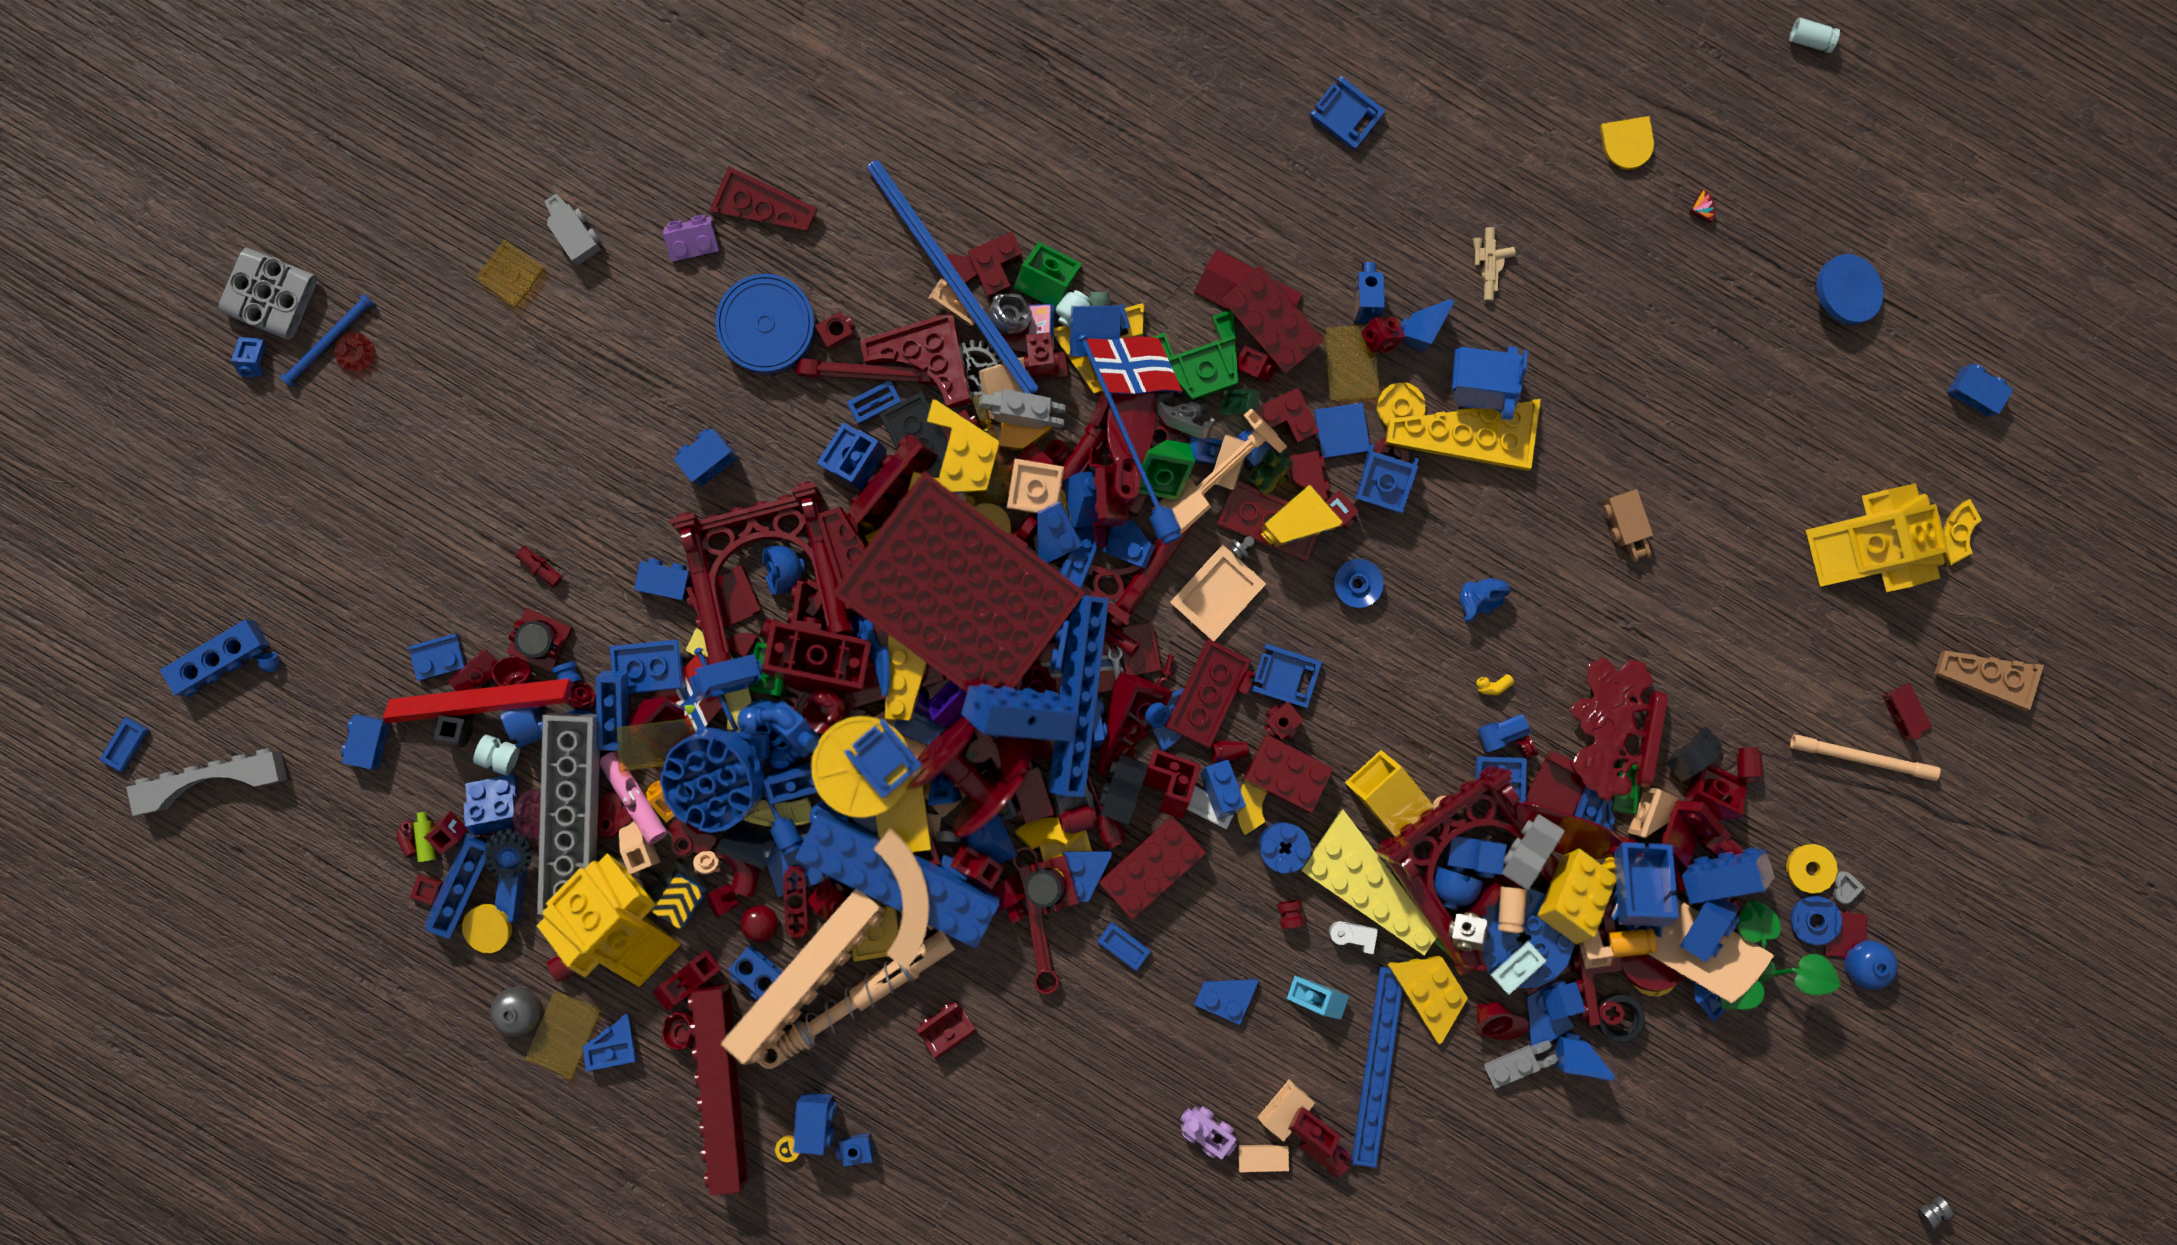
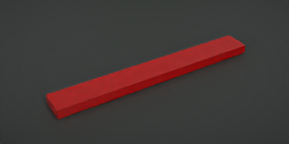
[383,678,572,723]

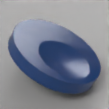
[1817,254,1883,325]

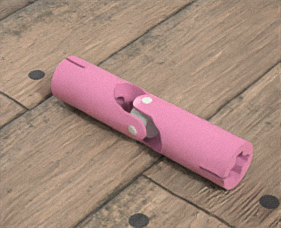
[599,751,668,845]

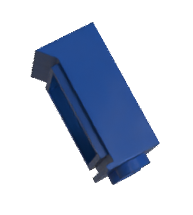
[689,654,763,704]

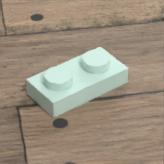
[1490,941,1546,994]

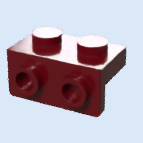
[915,1002,977,1060]

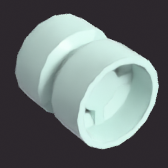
[473,734,520,776]

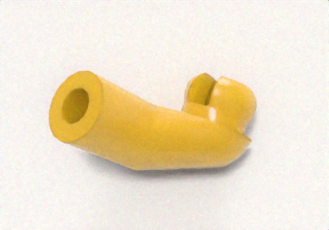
[1476,674,1514,695]

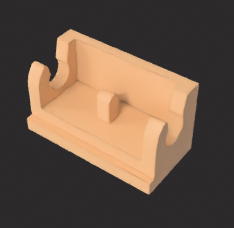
[928,278,983,326]
[1258,1079,1315,1141]

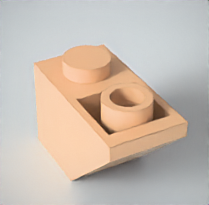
[619,821,661,875]

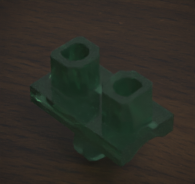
[1248,450,1294,496]

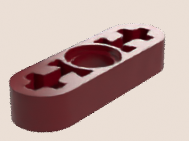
[783,865,808,938]

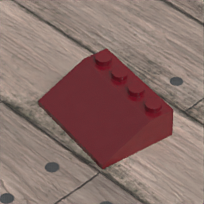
[848,434,938,530]

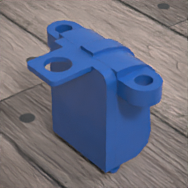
[1452,346,1528,421]

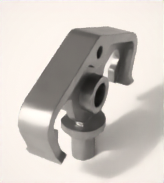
[1155,391,1215,438]

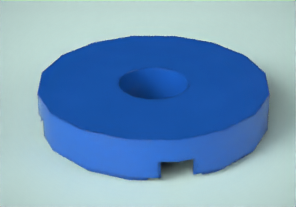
[1790,896,1842,946]

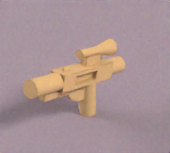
[1473,227,1516,301]

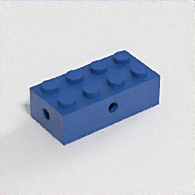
[961,684,1079,741]

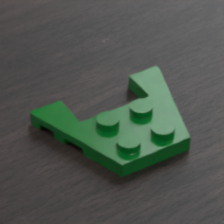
[1153,310,1238,401]

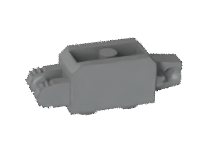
[978,389,1066,429]

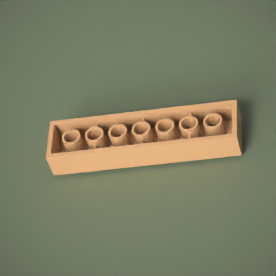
[721,889,886,1064]

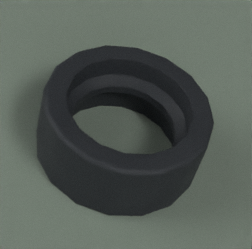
[1597,993,1645,1042]

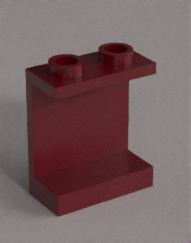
[686,565,764,632]
[1526,751,1585,815]

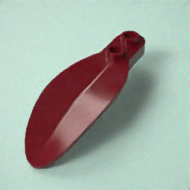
[1107,392,1155,503]
[1516,802,1646,859]

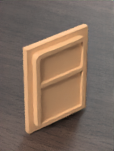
[1170,544,1266,641]

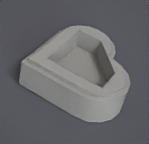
[1833,871,1865,904]

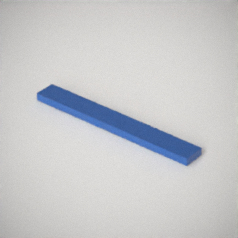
[1351,966,1402,1168]

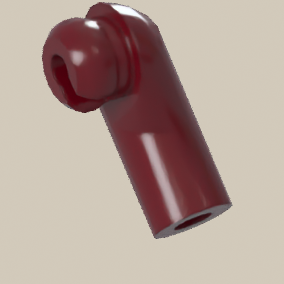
[396,820,417,858]

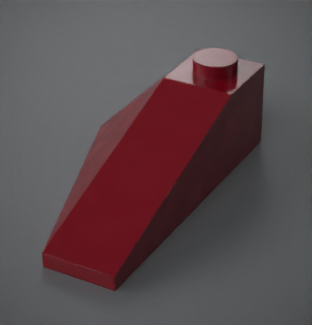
[1096,673,1173,776]

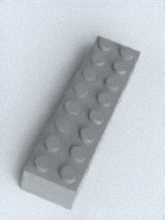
[537,712,600,914]

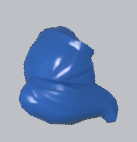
[1459,578,1511,622]

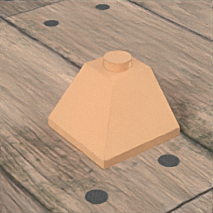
[1627,787,1678,837]

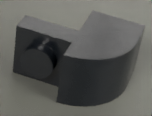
[433,714,474,747]
[1666,727,1723,782]

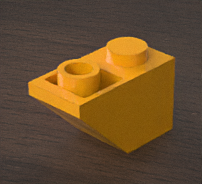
[999,423,1052,452]

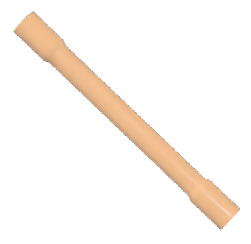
[1790,734,1940,781]

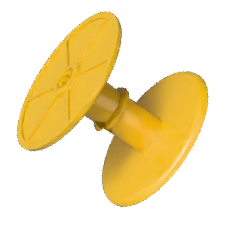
[812,716,911,817]

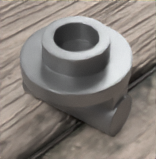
[1231,536,1254,559]

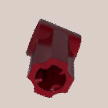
[1699,829,1744,856]

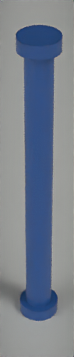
[280,293,375,387]

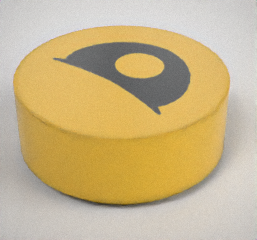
[775,1135,800,1162]

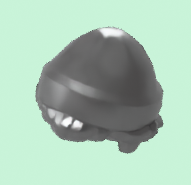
[989,294,1033,335]

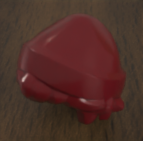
[802,687,846,734]

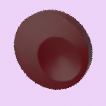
[1620,925,1685,992]

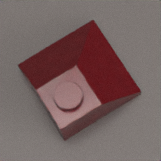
[1684,764,1747,820]

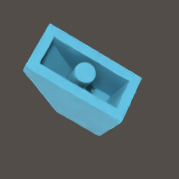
[1287,976,1349,1019]

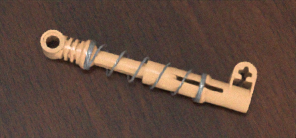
[759,925,956,1069]

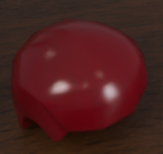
[492,656,533,687]
[740,905,778,943]
[662,1012,695,1051]

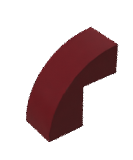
[652,949,721,1011]

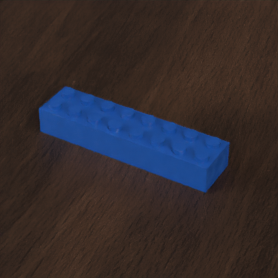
[795,808,999,948]

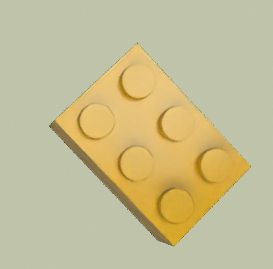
[1538,849,1616,944]

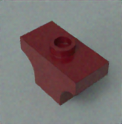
[950,845,1004,891]

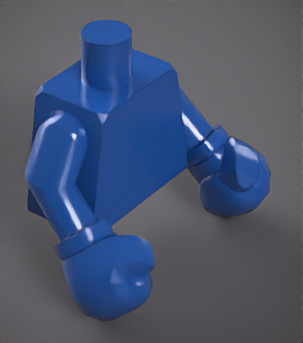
[737,700,820,770]

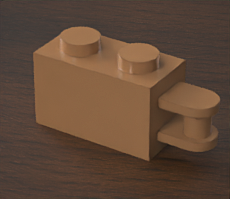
[1603,489,1653,562]

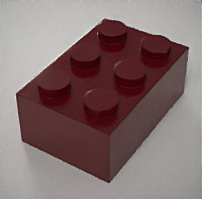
[1242,735,1333,814]

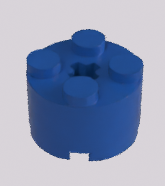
[500,706,543,748]
[1259,822,1311,873]

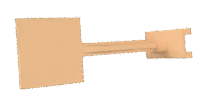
[1152,409,1287,534]

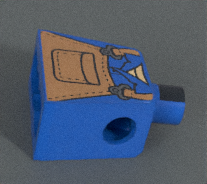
[1353,262,1384,324]

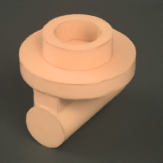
[693,851,721,875]

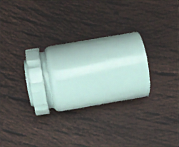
[1790,17,1840,53]

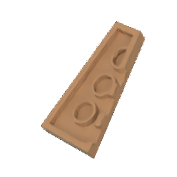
[1934,651,2044,711]

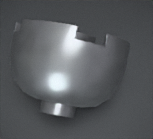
[489,986,543,1037]

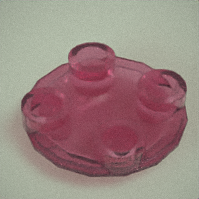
[513,789,541,839]

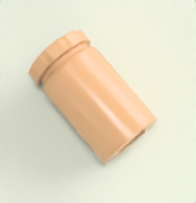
[1498,887,1526,933]

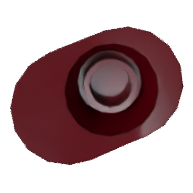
[1474,1002,1529,1040]

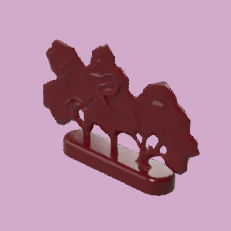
[1570,658,1668,802]

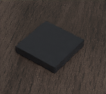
[716,820,776,869]

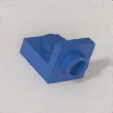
[231,337,266,377]

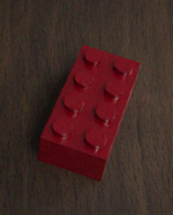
[1222,264,1324,374]
[1099,815,1206,919]

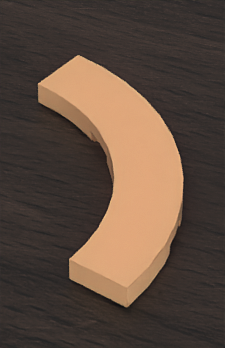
[874,828,929,970]

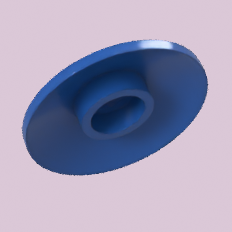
[1334,559,1383,608]

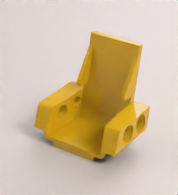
[1806,483,1948,592]
[537,854,681,987]

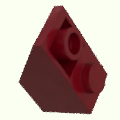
[1287,451,1330,501]

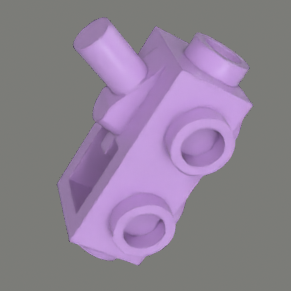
[1180,1106,1237,1160]

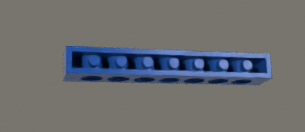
[1048,595,1109,797]

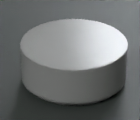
[936,831,961,843]

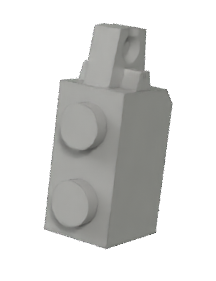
[545,194,602,266]

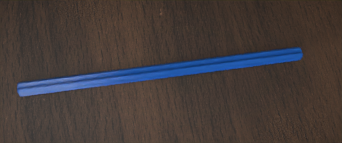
[867,160,1038,394]

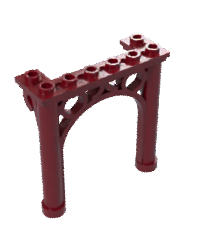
[1010,422,1206,627]
[670,481,853,666]
[1375,766,1559,975]

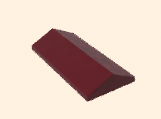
[1194,249,1302,311]

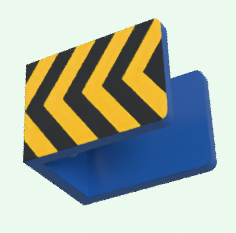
[653,874,707,928]

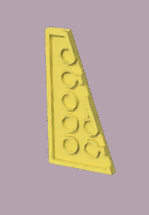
[1301,809,1437,955]

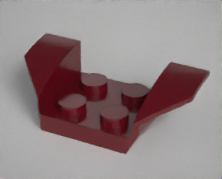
[1089,448,1129,548]

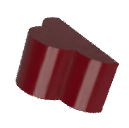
[762,620,871,693]

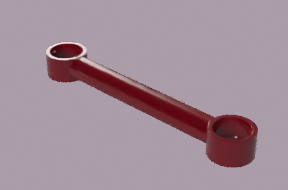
[796,359,937,385]
[1013,846,1059,994]

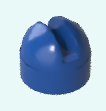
[257,653,279,673]

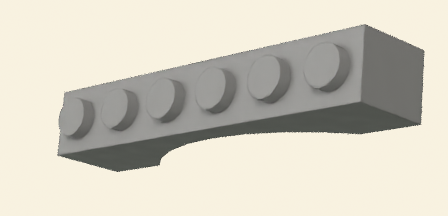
[126,748,288,816]

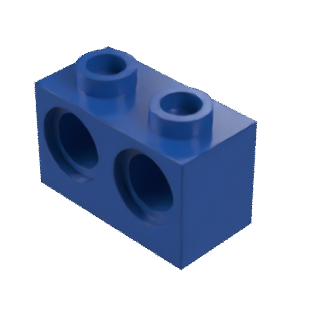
[728,945,783,1001]

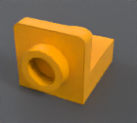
[646,781,675,822]

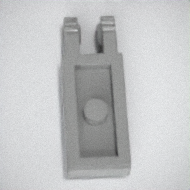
[1484,1040,1558,1089]

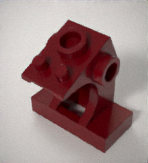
[1018,332,1068,382]

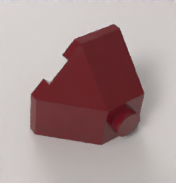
[628,697,686,755]

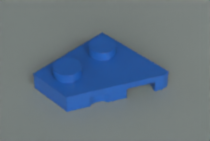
[1037,501,1083,563]
[1101,514,1155,569]
[1574,785,1615,831]
[1064,851,1112,902]
[1525,984,1574,1046]
[583,1014,637,1072]

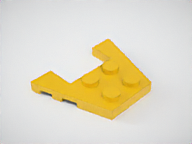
[1054,303,1144,394]
[908,400,1000,493]

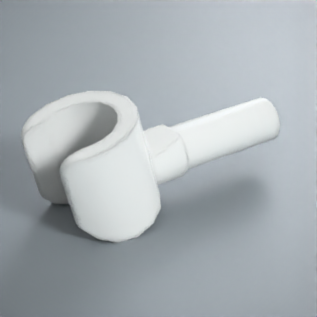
[1105,645,1123,680]

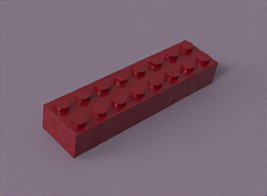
[688,983,748,1195]

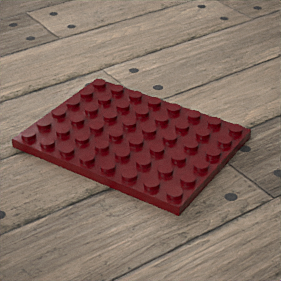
[833,471,1085,692]

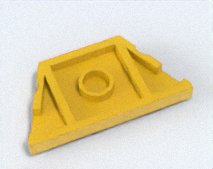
[1387,956,1468,1044]

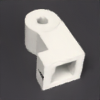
[1329,921,1378,954]

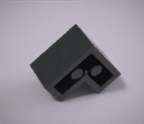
[1098,754,1148,825]

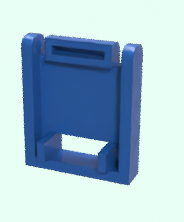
[1309,76,1386,151]
[1251,644,1322,708]
[844,719,923,798]

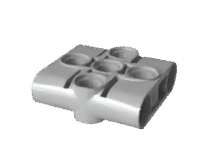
[218,247,317,340]

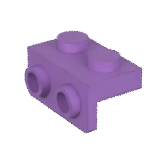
[663,215,719,262]

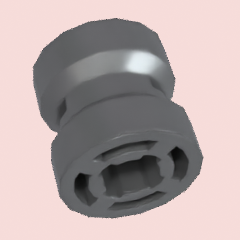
[1917,1195,1955,1230]

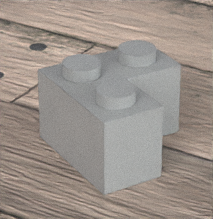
[1502,814,1565,889]

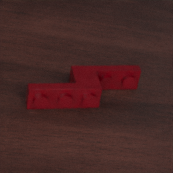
[1571,897,1622,1026]

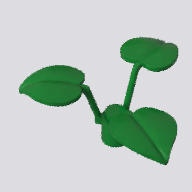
[1720,900,1841,1010]

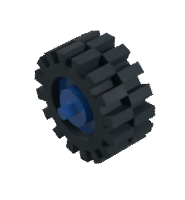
[485,829,532,879]

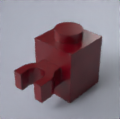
[988,873,1028,924]

